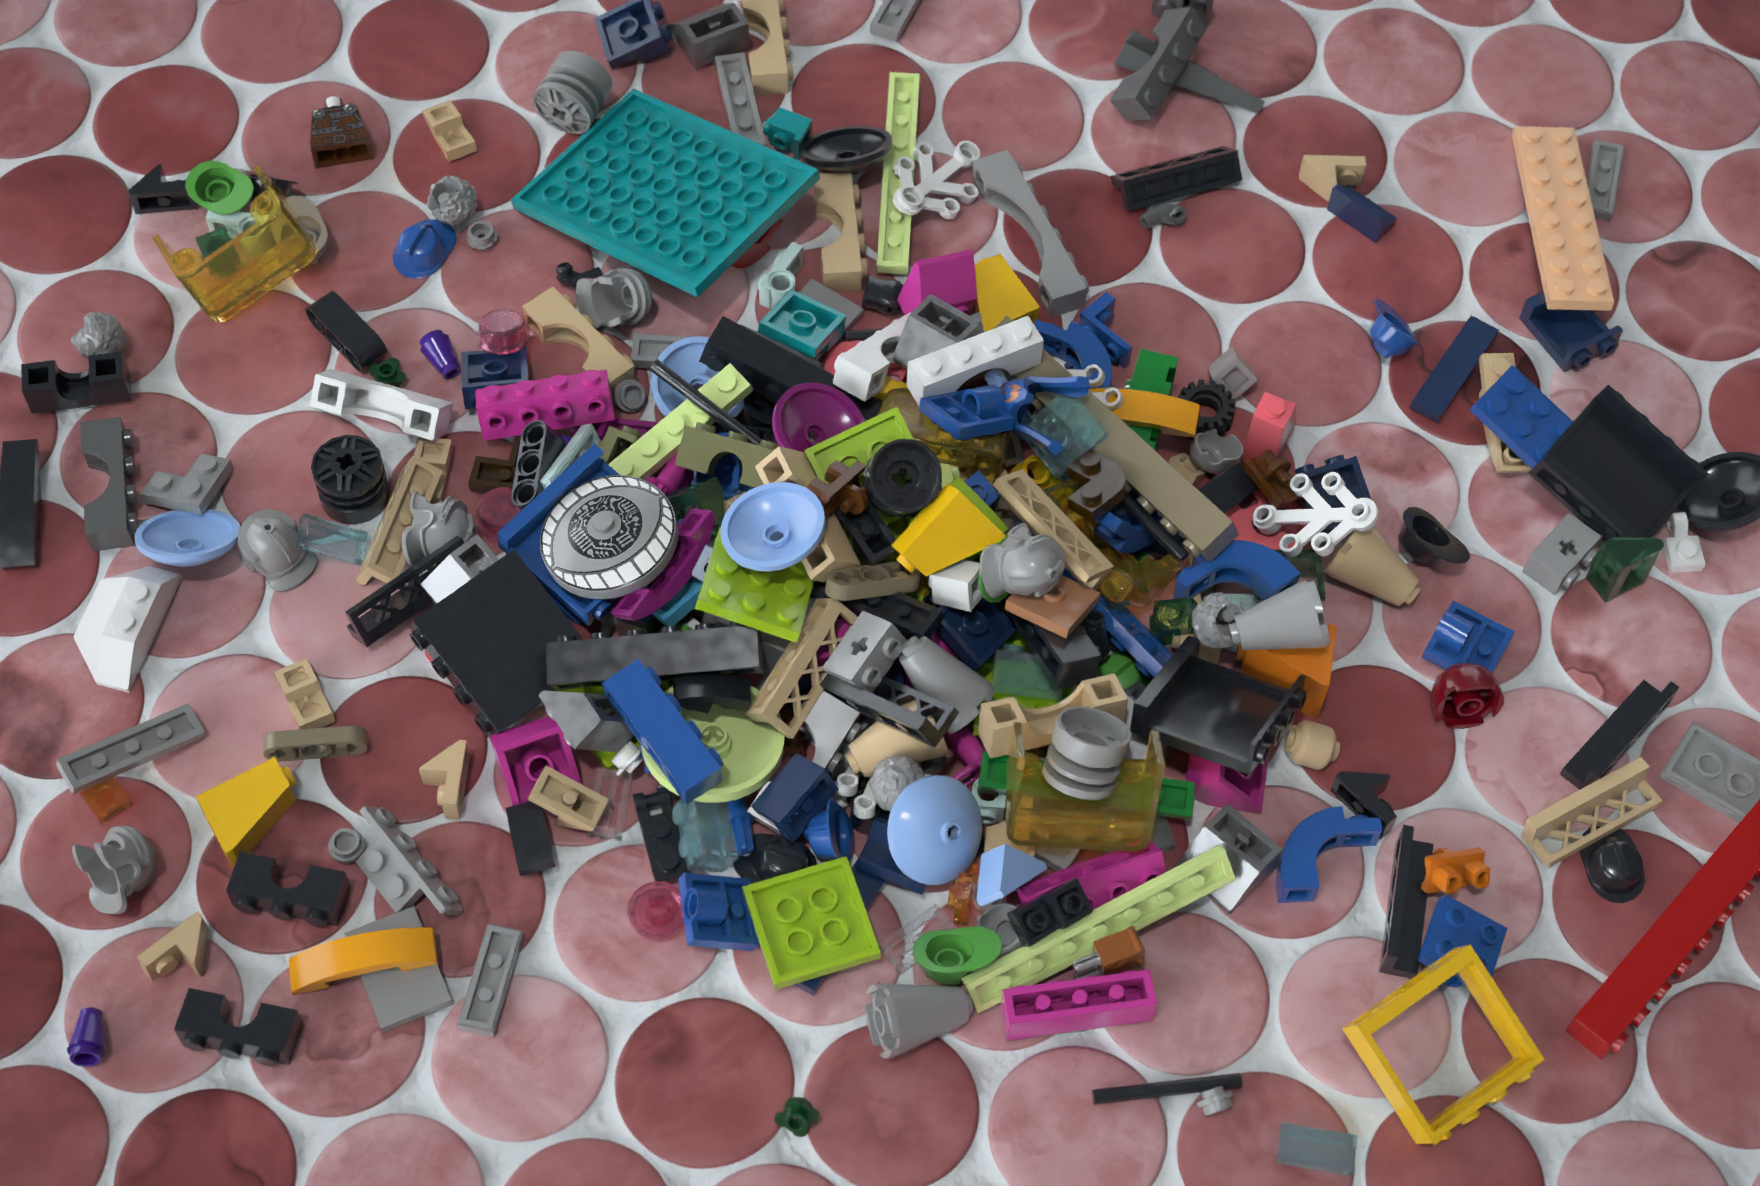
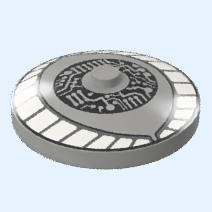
[540,475,679,599]

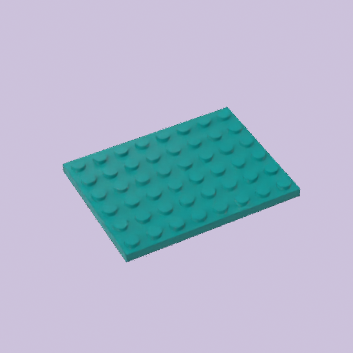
[511,89,820,297]

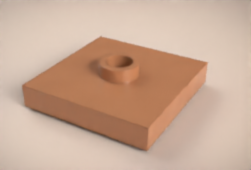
[1005,575,1101,639]

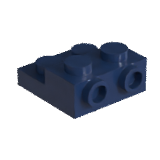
[594,0,673,69]
[461,346,529,411]
[1293,454,1372,534]
[936,597,1017,671]

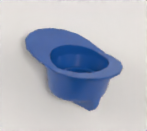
[393,219,456,279]
[1369,298,1421,358]
[803,798,855,862]

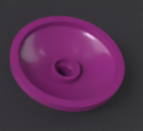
[772,382,865,452]

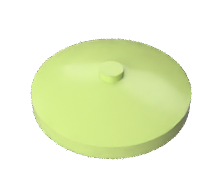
[641,685,785,803]

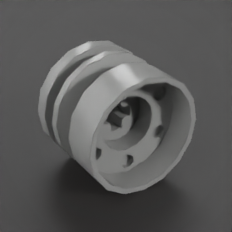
[532,51,613,134]
[1042,706,1131,800]

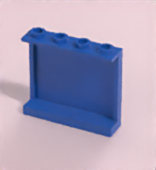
[497,443,683,626]

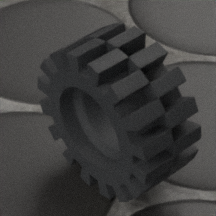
[1178,379,1236,440]

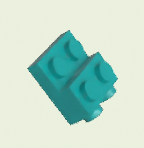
[758,289,847,359]

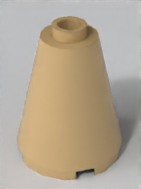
[1323,527,1421,606]
[845,700,949,778]

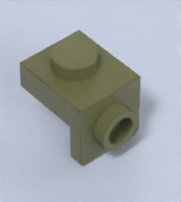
[597,425,641,464]

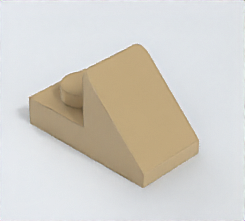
[1299,155,1366,202]
[419,740,470,820]
[527,765,609,831]
[137,911,209,981]

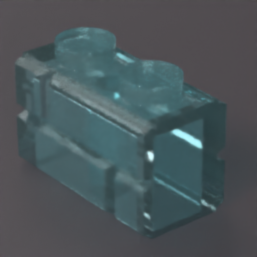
[673,798,738,872]

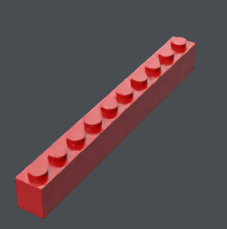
[1565,799,1760,1060]

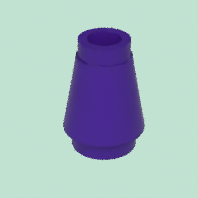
[419,330,461,379]
[67,1007,106,1067]

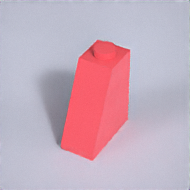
[1241,392,1296,461]

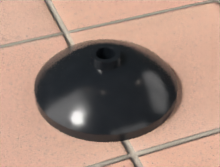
[800,126,893,175]
[1678,452,1760,531]

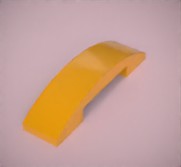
[1089,388,1201,438]
[288,927,438,996]

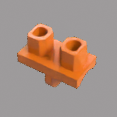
[1421,847,1491,894]

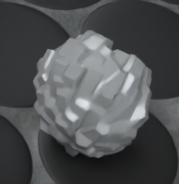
[427,175,477,227]
[71,312,127,359]
[1192,592,1244,649]
[869,754,925,812]

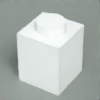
[929,559,983,612]

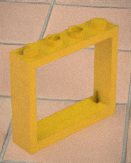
[1342,944,1545,1146]

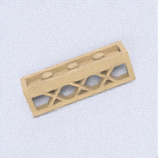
[355,456,443,586]
[993,469,1114,590]
[745,598,858,739]
[1521,757,1663,868]

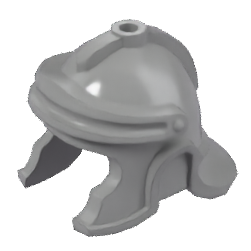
[576,267,652,329]
[402,491,476,567]
[237,509,318,592]
[979,523,1066,598]
[72,826,156,914]

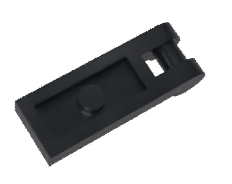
[632,787,690,888]

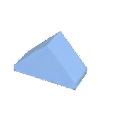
[976,844,1048,907]

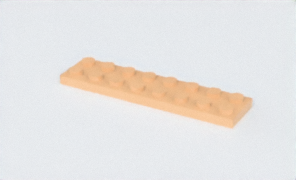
[1512,126,1614,311]

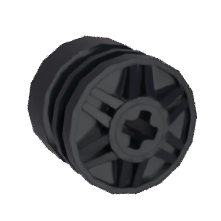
[311,435,390,525]
[862,439,942,517]

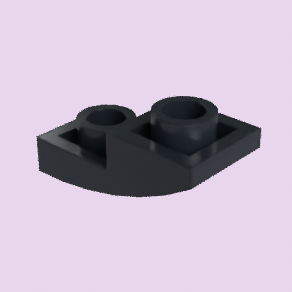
[1198,461,1256,513]
[673,674,752,714]
[506,801,556,876]
[1007,878,1093,947]

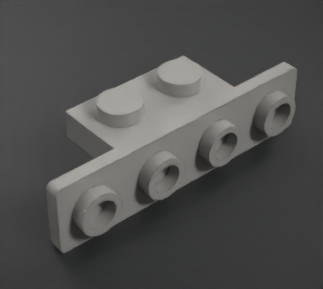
[355,806,464,916]

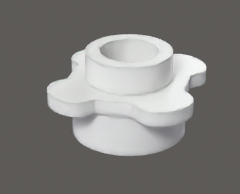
[611,741,643,775]

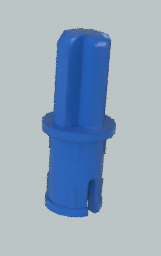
[725,796,755,857]

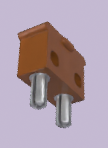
[1073,926,1145,980]

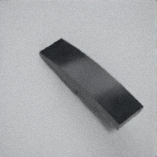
[0,439,42,570]

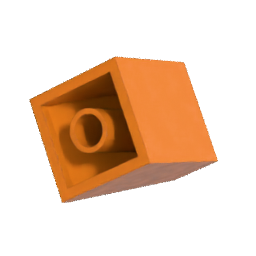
[1236,623,1337,719]

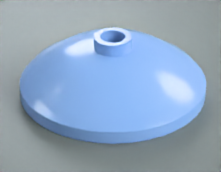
[651,336,744,419]
[721,482,826,571]
[135,509,240,567]
[887,775,982,885]

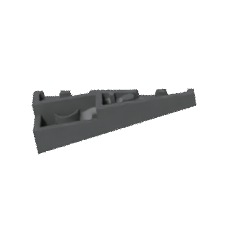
[1114,28,1264,113]

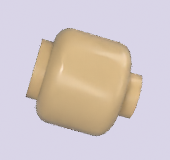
[1285,720,1340,770]

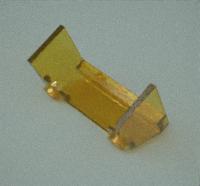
[153,165,316,322]
[1006,722,1165,852]

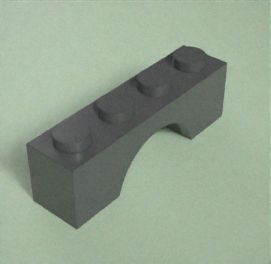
[1110,7,1208,121]
[80,417,139,552]

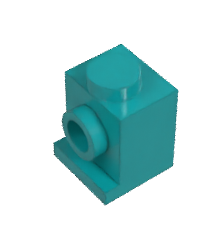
[763,107,812,161]

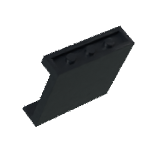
[1528,385,1708,563]
[409,549,584,735]
[1130,635,1307,775]

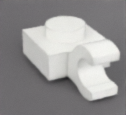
[1662,512,1706,573]

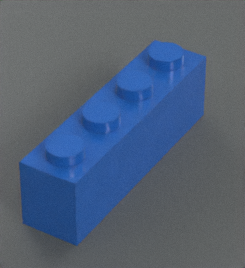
[602,659,724,805]

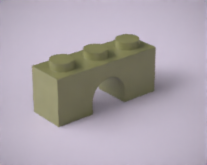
[675,422,779,487]

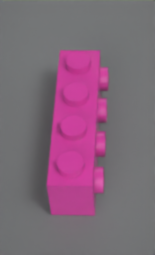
[476,369,615,441]
[1016,839,1167,910]
[1000,969,1157,1041]

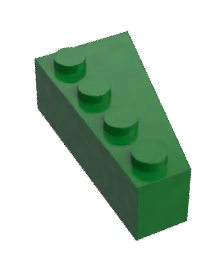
[1124,348,1179,491]

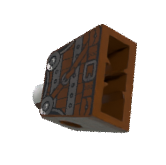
[310,96,374,169]

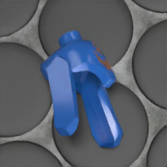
[999,376,1089,458]

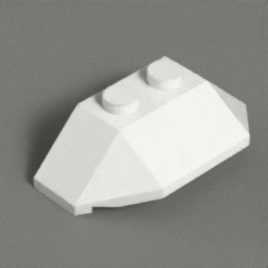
[74,566,182,693]

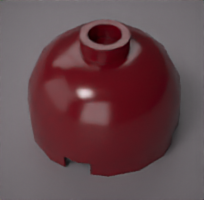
[1431,663,1504,729]

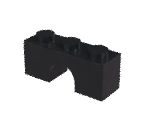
[21,351,132,414]
[226,852,351,927]
[174,988,303,1067]

